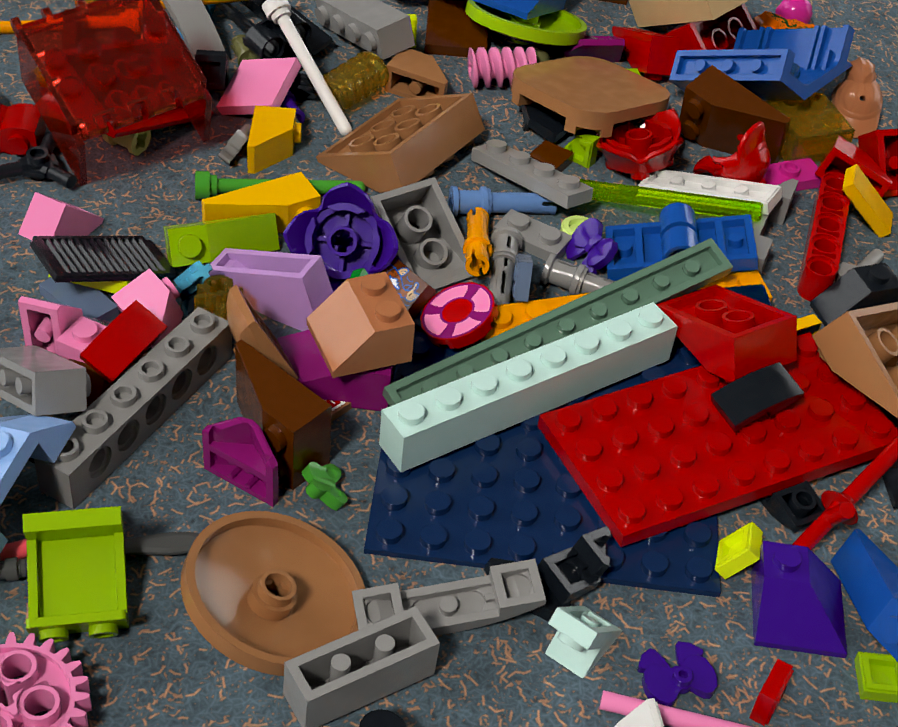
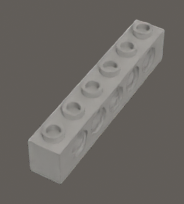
[34,307,232,509]

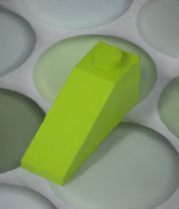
[163,213,280,267]

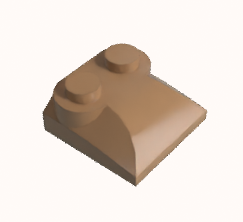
[226,285,299,380]

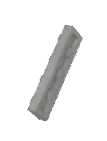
[471,139,593,209]

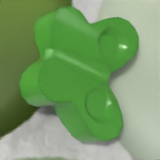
[302,461,348,511]

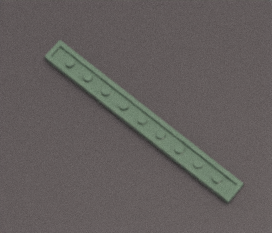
[382,238,733,406]

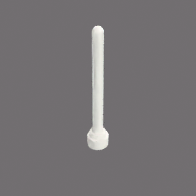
[262,0,352,136]

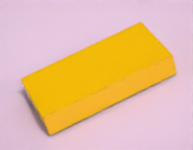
[842,164,893,238]

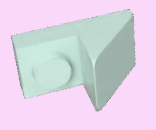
[545,606,622,678]

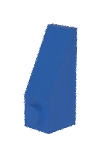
[831,529,898,662]

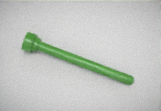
[195,171,366,200]

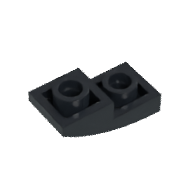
[711,362,804,432]
[759,481,825,532]

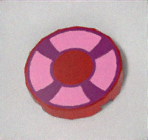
[420,282,499,349]

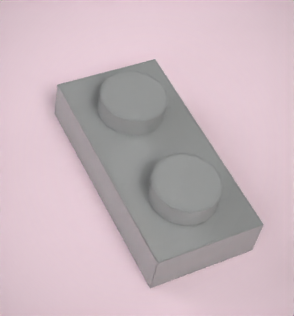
[493,209,572,261]

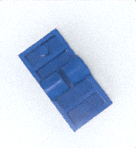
[605,202,758,281]

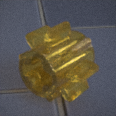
[194,275,243,321]

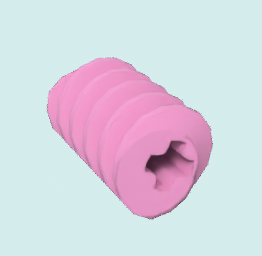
[468,47,537,88]

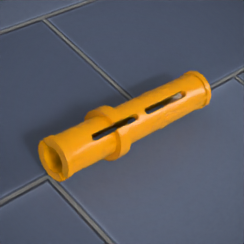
[463,207,493,277]

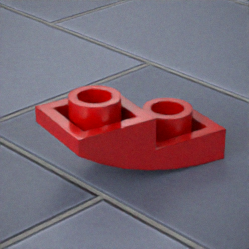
[80,300,168,385]

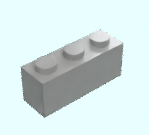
[0,345,91,416]
[283,606,440,727]

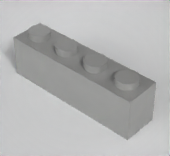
[315,0,415,60]

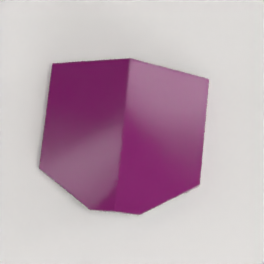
[562,36,625,62]
[202,417,278,507]

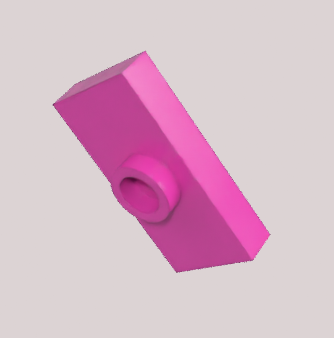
[765,158,821,191]

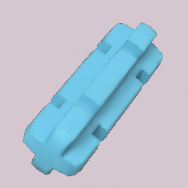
[174,261,213,297]

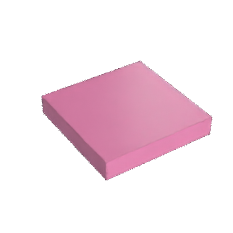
[216,57,302,115]

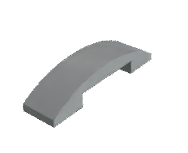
[162,0,225,64]
[744,179,799,275]
[352,559,546,636]

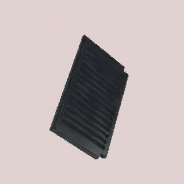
[30,236,179,283]

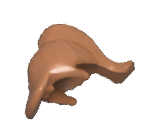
[828,57,883,139]

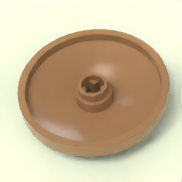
[180,511,365,676]

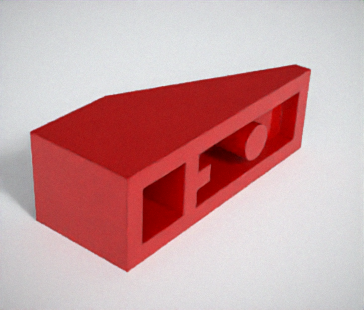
[612,26,680,81]

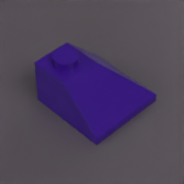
[751,541,847,658]

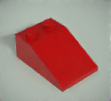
[656,285,797,383]

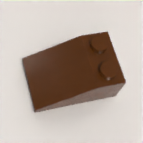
[680,65,791,164]
[235,339,332,490]

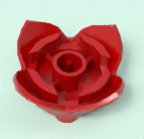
[596,108,684,180]

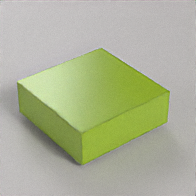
[854,651,898,703]

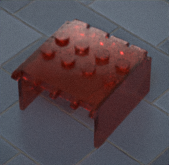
[10,0,212,186]

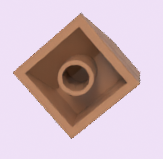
[307,272,415,378]

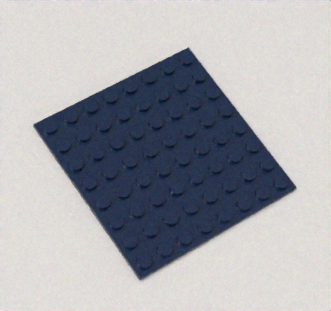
[364,311,721,597]

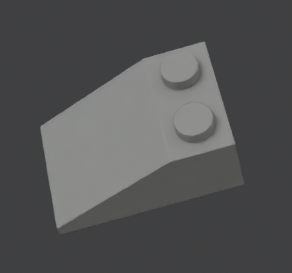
[370,177,481,290]

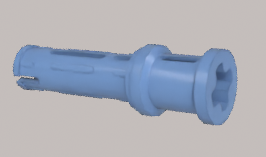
[448,186,557,218]

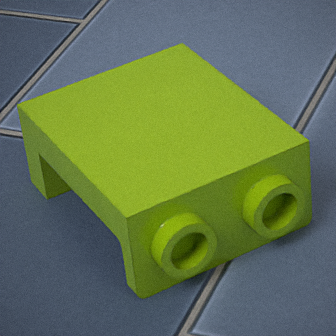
[22,506,129,643]

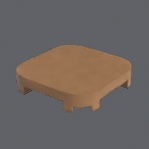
[511,56,670,138]

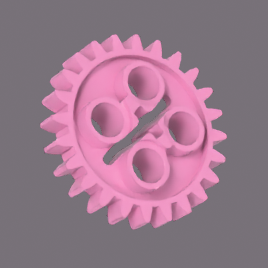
[0,632,92,727]

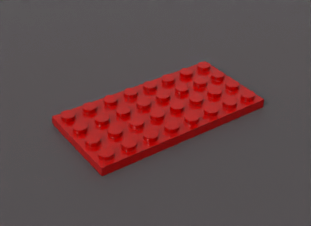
[538,332,898,547]

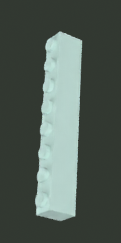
[379,302,678,472]

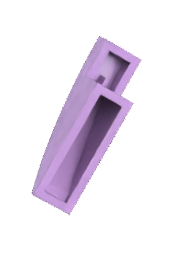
[209,248,333,331]

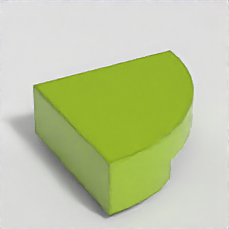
[564,134,600,168]

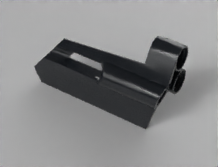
[215,0,333,73]

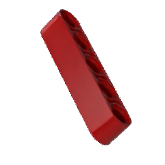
[797,172,850,302]

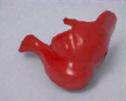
[693,121,771,184]

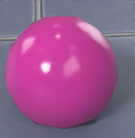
[775,0,813,24]

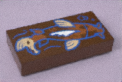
[374,257,436,320]

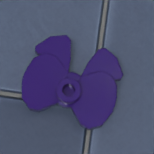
[565,218,618,274]
[637,641,718,707]

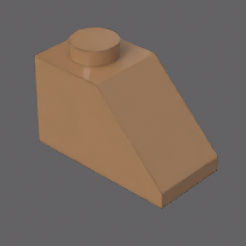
[385,48,448,98]

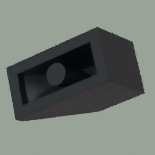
[810,263,898,326]

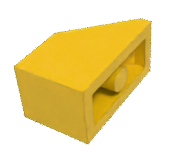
[247,105,302,174]

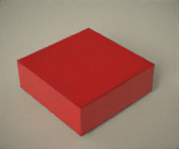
[749,659,794,726]

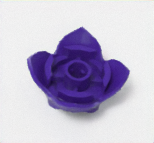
[283,182,399,292]

